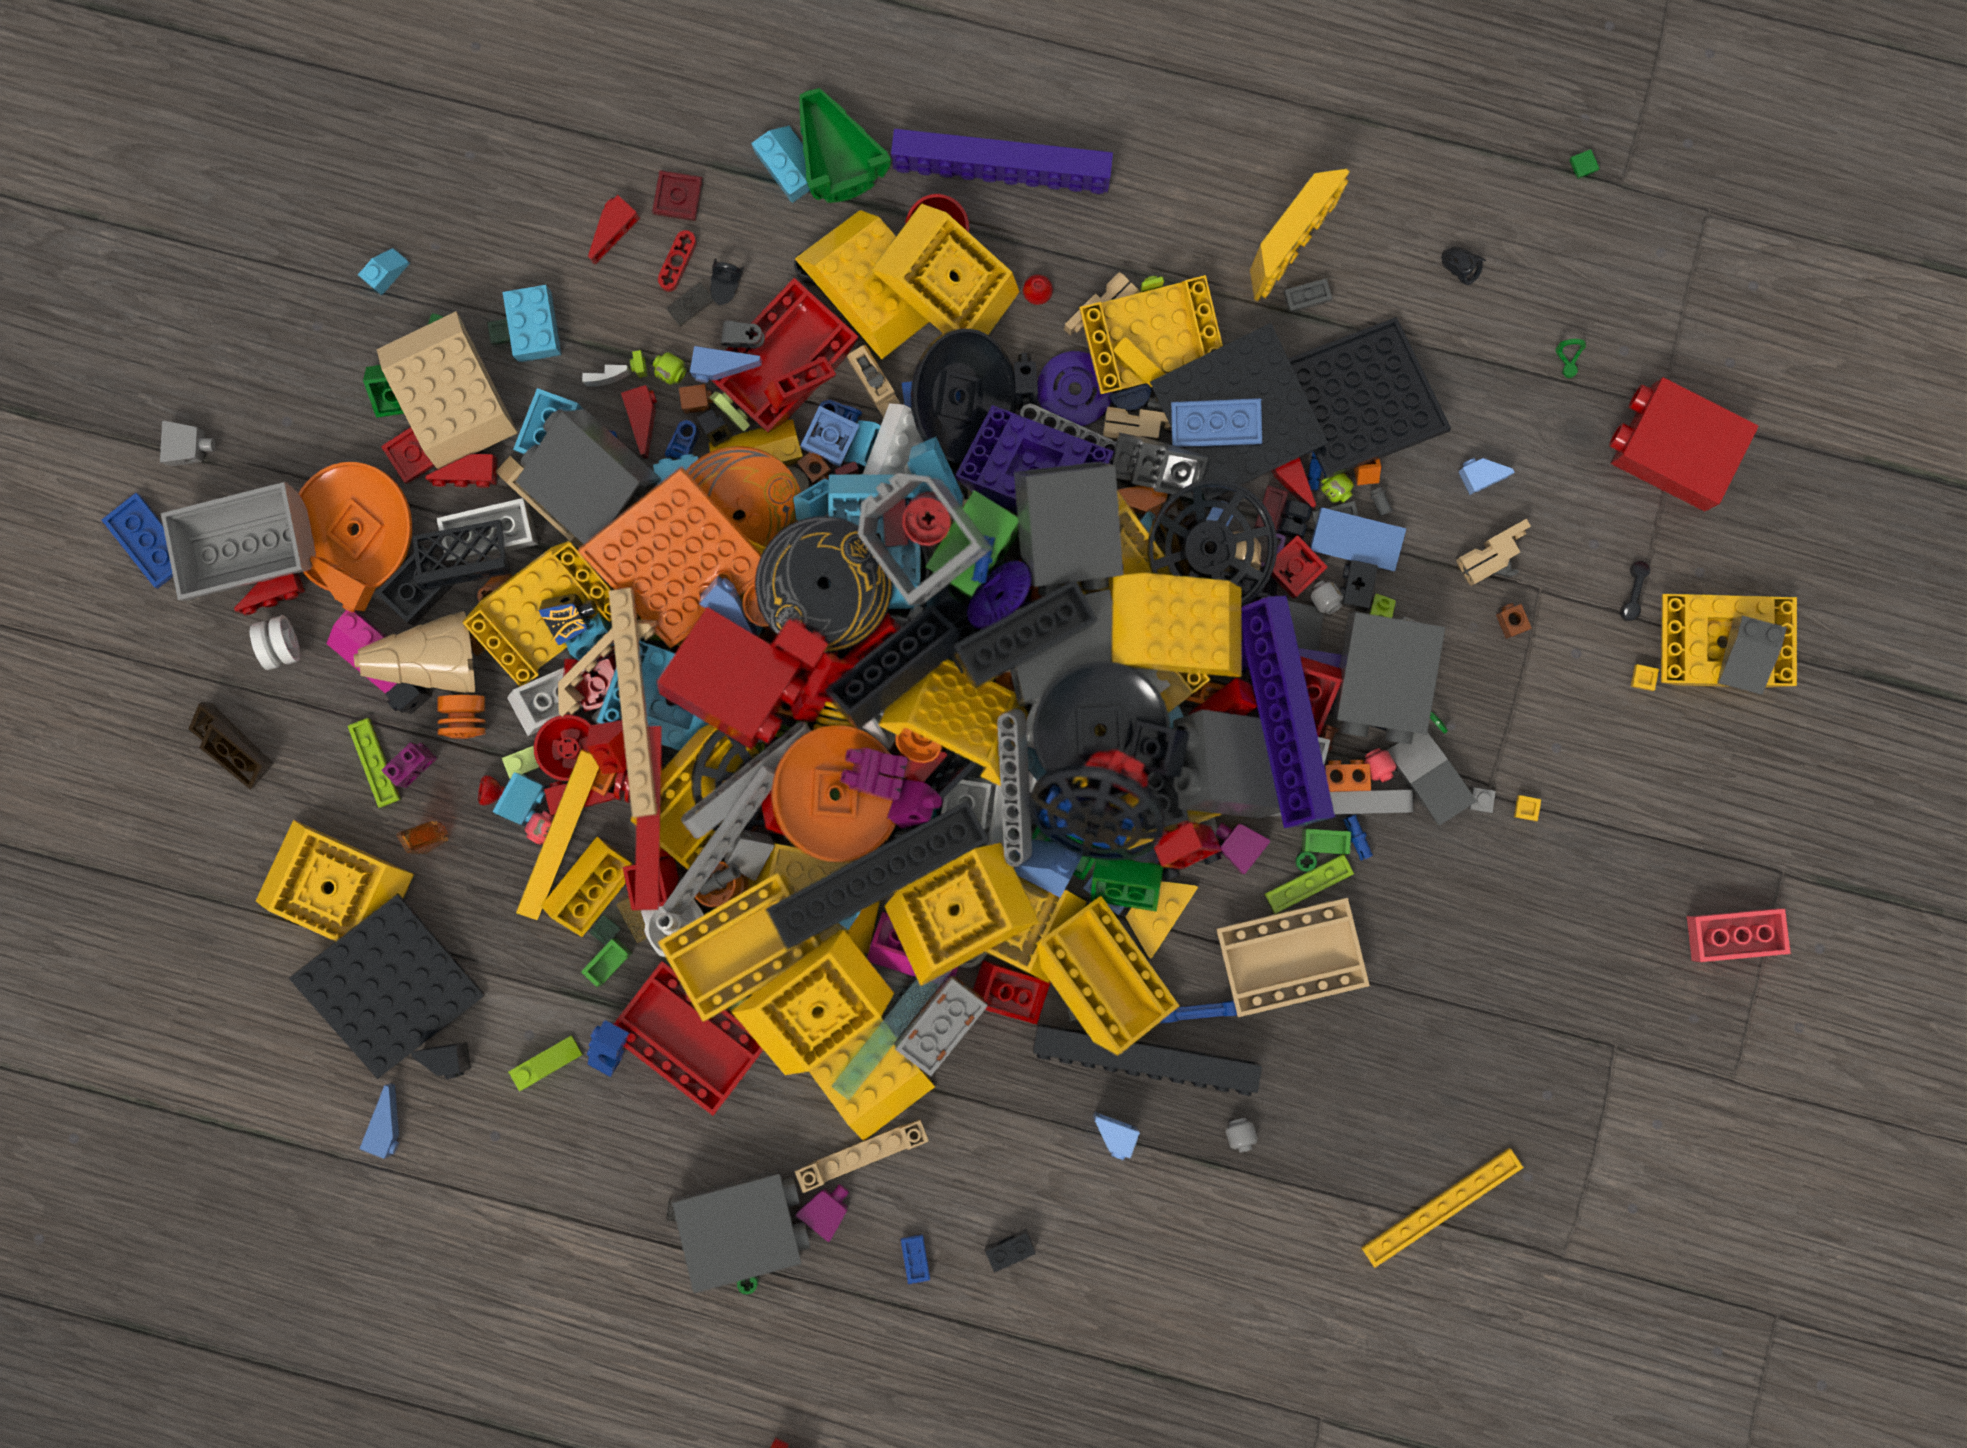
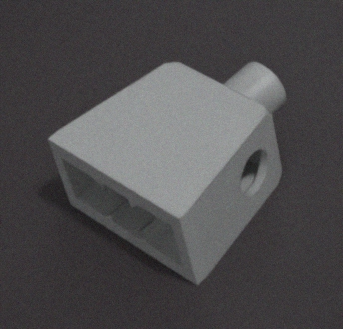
[160,421,216,466]
[723,830,775,881]

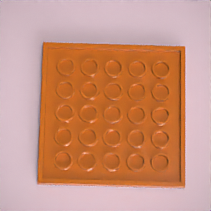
[578,466,762,649]

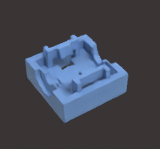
[800,406,859,467]

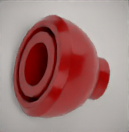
[1023,274,1053,305]
[478,775,505,805]

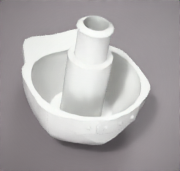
[641,899,705,957]

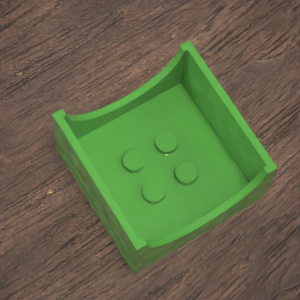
[926,490,1019,599]

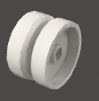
[250,615,300,670]

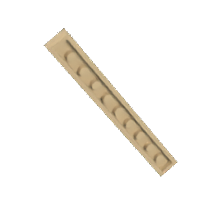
[609,588,657,817]

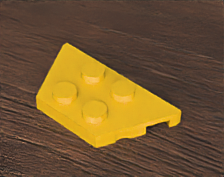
[1125,881,1198,959]

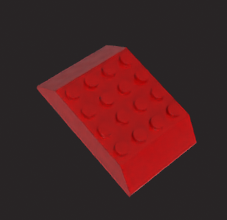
[711,278,859,433]
[613,961,763,1116]

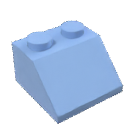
[1093,1112,1140,1160]

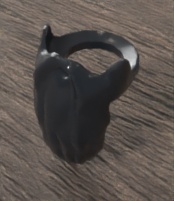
[1441,247,1486,285]
[710,258,744,306]

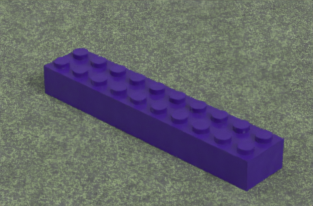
[891,129,1113,194]
[1241,596,1335,828]

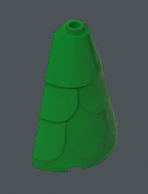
[799,88,891,203]

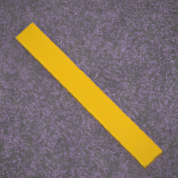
[516,749,599,920]
[1361,1148,1524,1268]

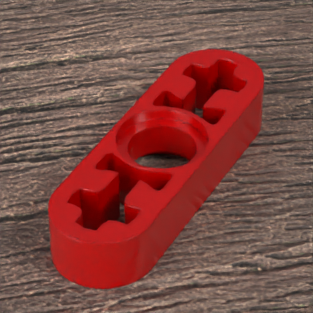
[658,230,697,292]

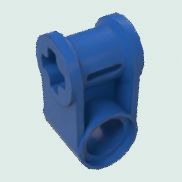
[820,400,862,423]
[665,420,700,460]

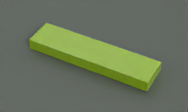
[348,718,401,808]
[1264,854,1354,914]

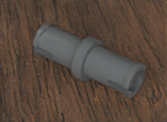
[700,864,741,895]

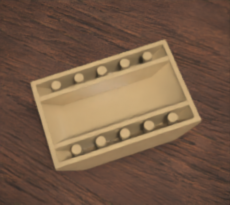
[377,311,518,470]
[1216,898,1370,1017]

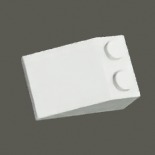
[507,668,583,736]

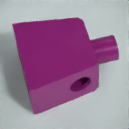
[887,780,942,828]
[1216,822,1271,874]
[796,1184,850,1243]

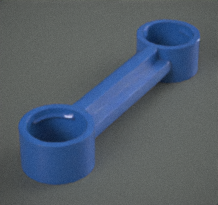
[1159,1001,1237,1023]

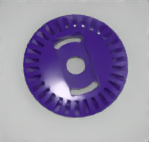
[1037,351,1113,426]
[967,561,1031,629]

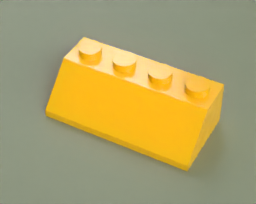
[709,419,804,466]
[541,837,633,937]

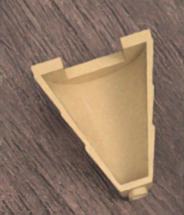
[354,611,475,693]

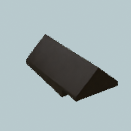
[1148,497,1212,579]
[188,702,274,790]

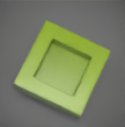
[630,350,648,378]

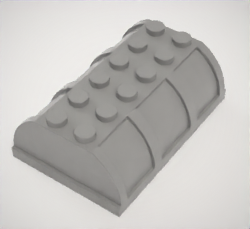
[161,482,316,601]

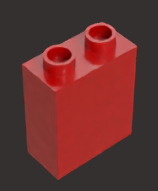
[1609,377,1759,512]
[657,607,807,750]

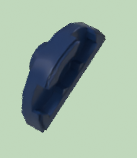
[1109,383,1151,412]

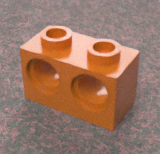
[1324,760,1371,792]

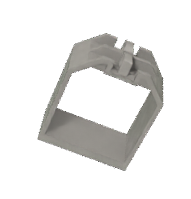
[858,473,993,605]

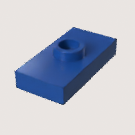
[901,1234,930,1284]

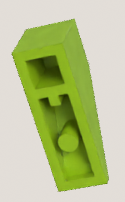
[509,1035,583,1092]

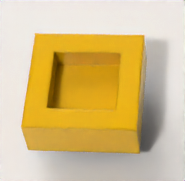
[1630,664,1659,691]
[1514,795,1541,821]

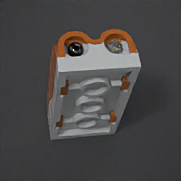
[894,975,988,1076]

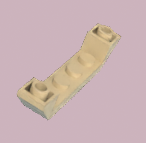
[495,456,584,549]
[558,619,659,716]
[795,1120,929,1193]

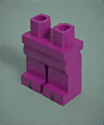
[381,742,437,788]
[840,748,908,801]

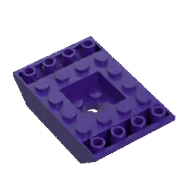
[955,405,1114,512]

